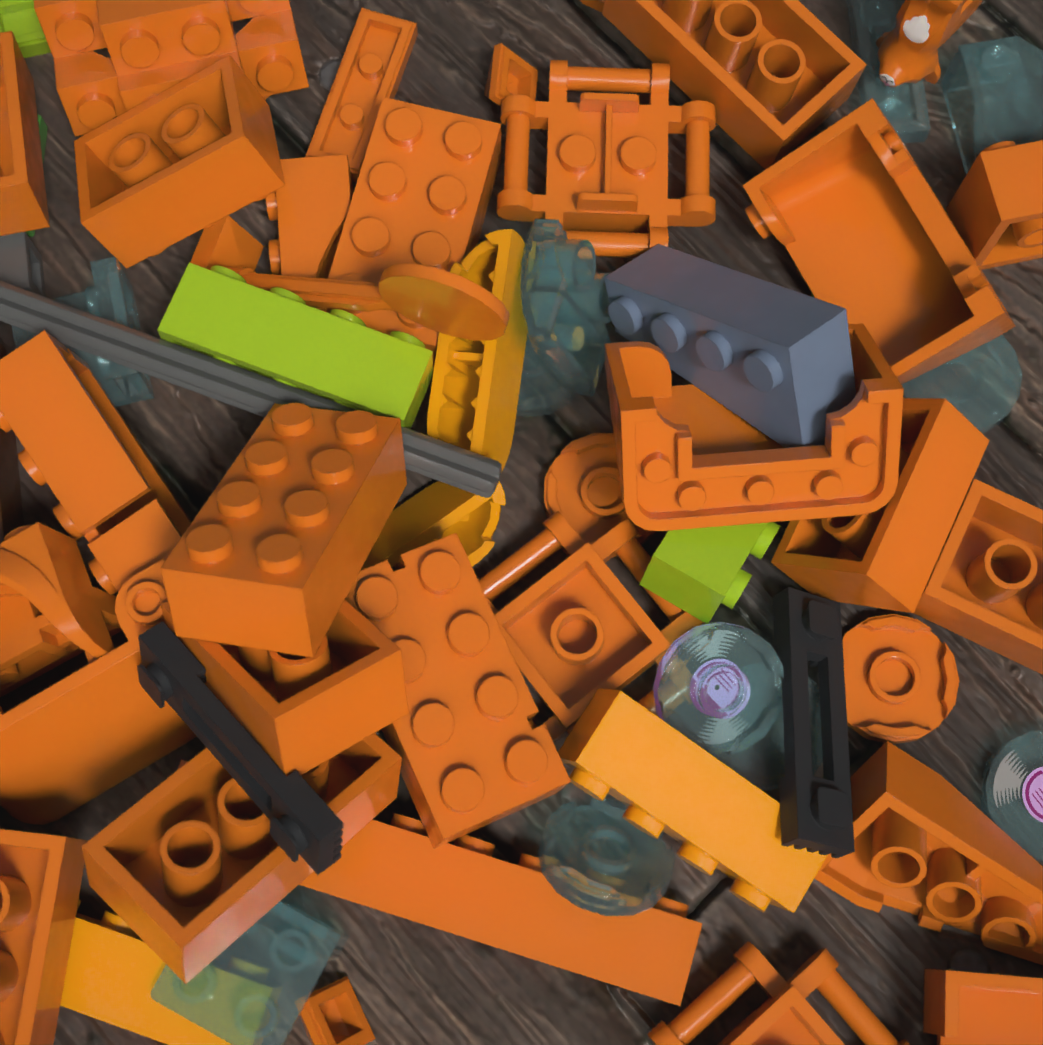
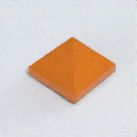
[484,43,538,107]
[295,976,376,1045]

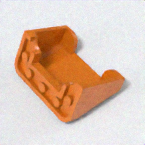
[743,98,1015,385]
[604,323,904,531]
[0,558,197,825]

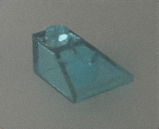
[940,36,1043,175]

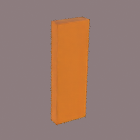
[305,8,418,182]

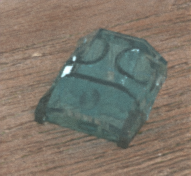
[520,219,611,396]

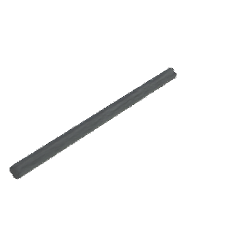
[0,280,502,498]

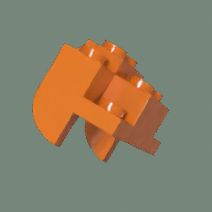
[34,0,309,137]
[0,522,123,698]

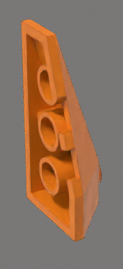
[814,741,1043,965]

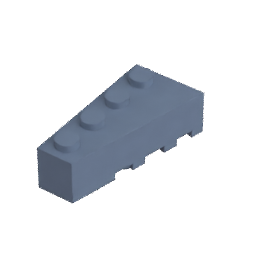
[604,244,857,448]

